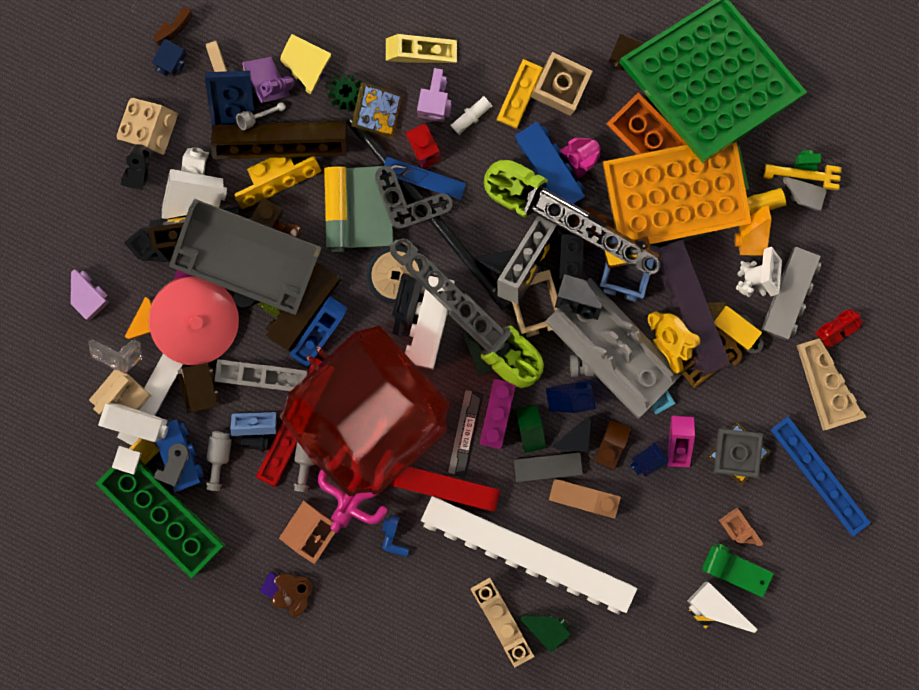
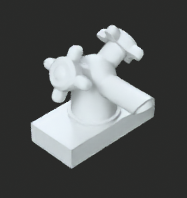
[736,247,782,297]

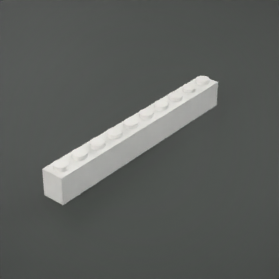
[421,496,637,615]

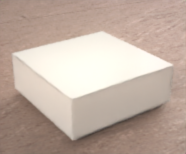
[112,446,142,474]

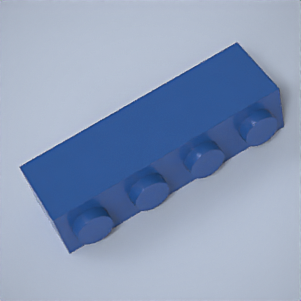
[514,122,586,212]

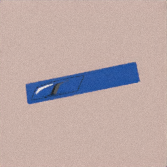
[382,157,466,200]

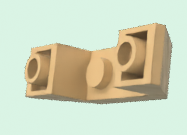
[470,577,534,668]

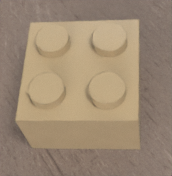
[531,52,592,116]

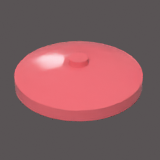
[148,276,239,365]

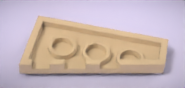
[797,338,866,430]

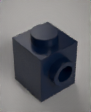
[152,39,187,77]

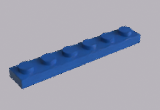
[770,416,870,537]

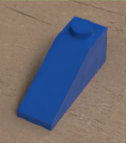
[289,296,347,367]

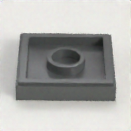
[713,428,764,478]

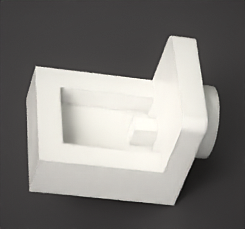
[181,147,209,175]

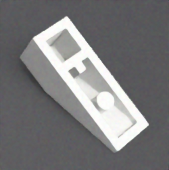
[687,582,757,633]

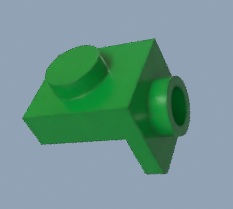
[794,150,821,180]

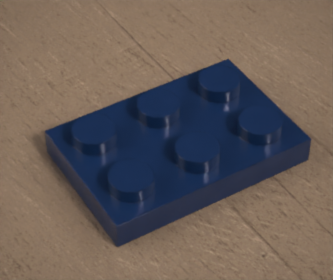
[205,71,257,125]

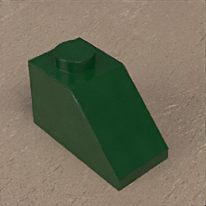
[520,614,571,652]

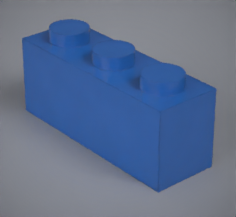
[156,420,204,492]

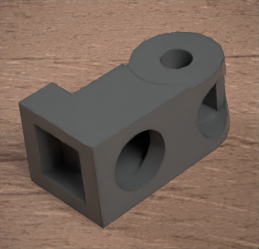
[154,443,190,487]

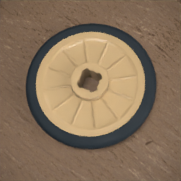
[366,246,423,304]

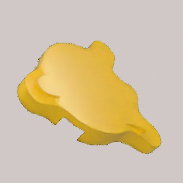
[648,312,700,374]

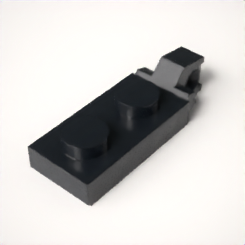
[392,273,421,337]

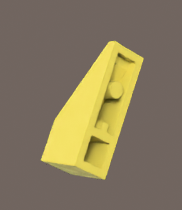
[386,34,457,63]

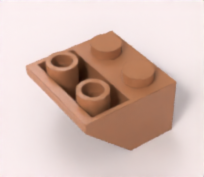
[279,501,336,564]

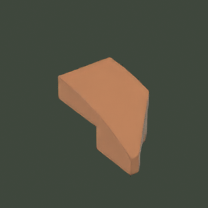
[719,508,763,546]

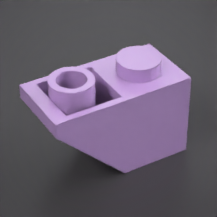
[71,269,109,321]

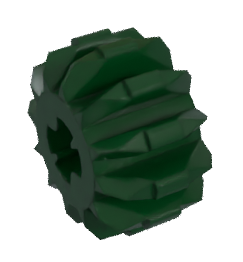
[327,74,365,112]

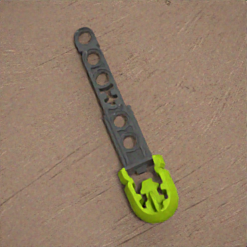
[390,239,544,388]

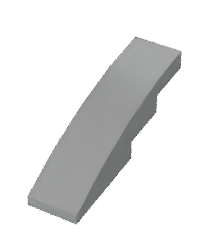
[214,359,307,393]

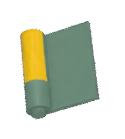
[324,166,394,253]

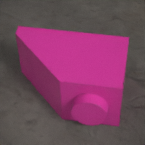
[667,416,695,468]

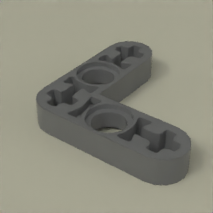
[375,166,453,229]

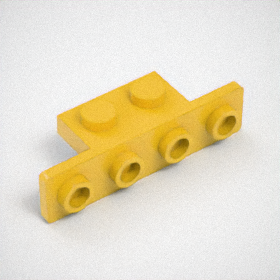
[234,156,321,209]

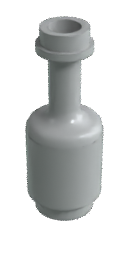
[206,431,232,491]
[294,433,320,493]

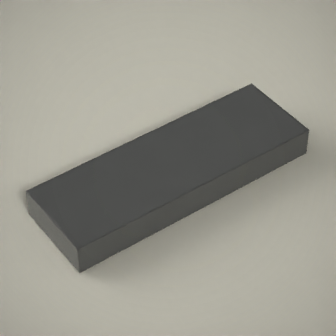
[514,452,583,482]

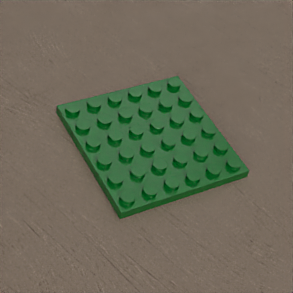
[619,0,807,163]

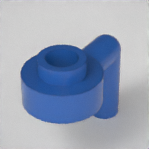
[382,515,409,557]

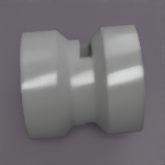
[570,355,594,377]

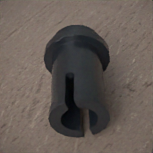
[241,435,270,452]

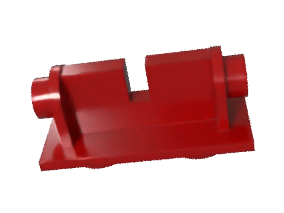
[815,309,863,348]

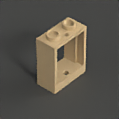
[512,270,558,337]

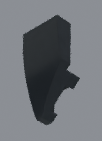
[124,228,168,262]

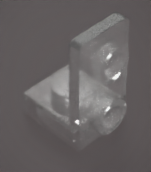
[88,339,142,374]

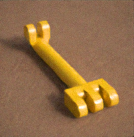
[763,164,842,190]

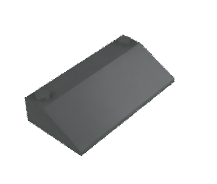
[169,199,322,315]

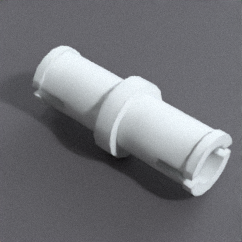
[450,96,493,136]

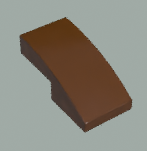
[153,6,193,46]

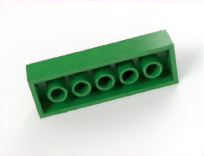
[95,460,226,579]

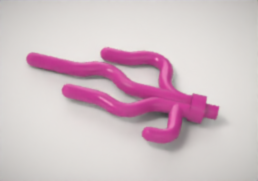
[318,419,395,533]

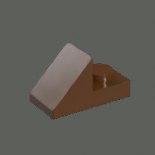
[593,420,631,469]

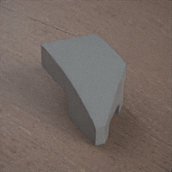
[783,177,827,211]

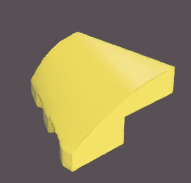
[280,34,331,94]

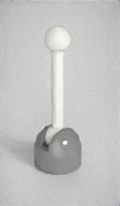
[236,102,286,130]

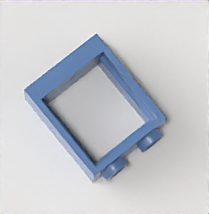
[599,236,658,302]

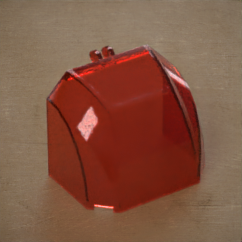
[280,325,451,496]

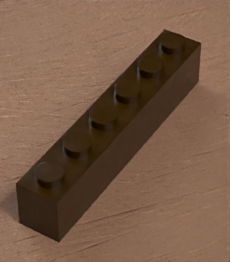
[211,121,347,159]

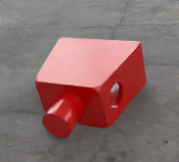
[404,123,442,169]

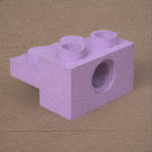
[417,68,451,122]

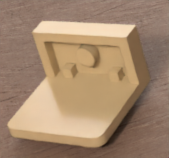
[117,98,178,155]

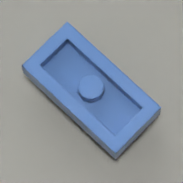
[230,412,277,436]

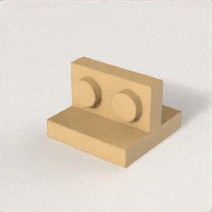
[89,366,152,415]

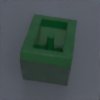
[515,405,546,453]

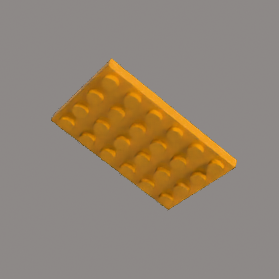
[603,141,752,244]

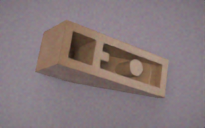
[549,479,621,519]

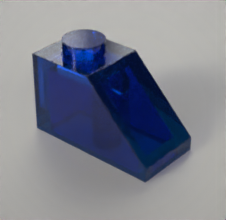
[545,380,596,413]
[630,442,669,477]

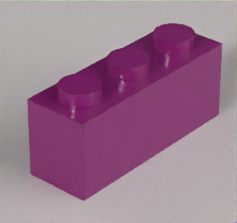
[479,379,515,449]

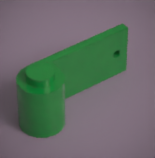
[701,543,774,598]

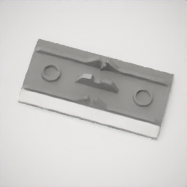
[545,278,682,418]

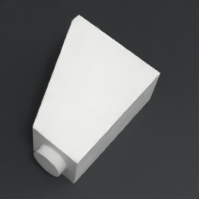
[162,169,227,219]
[98,403,168,442]

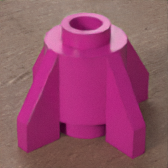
[560,138,601,179]

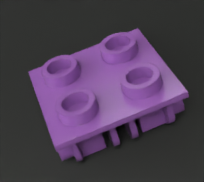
[242,57,295,103]

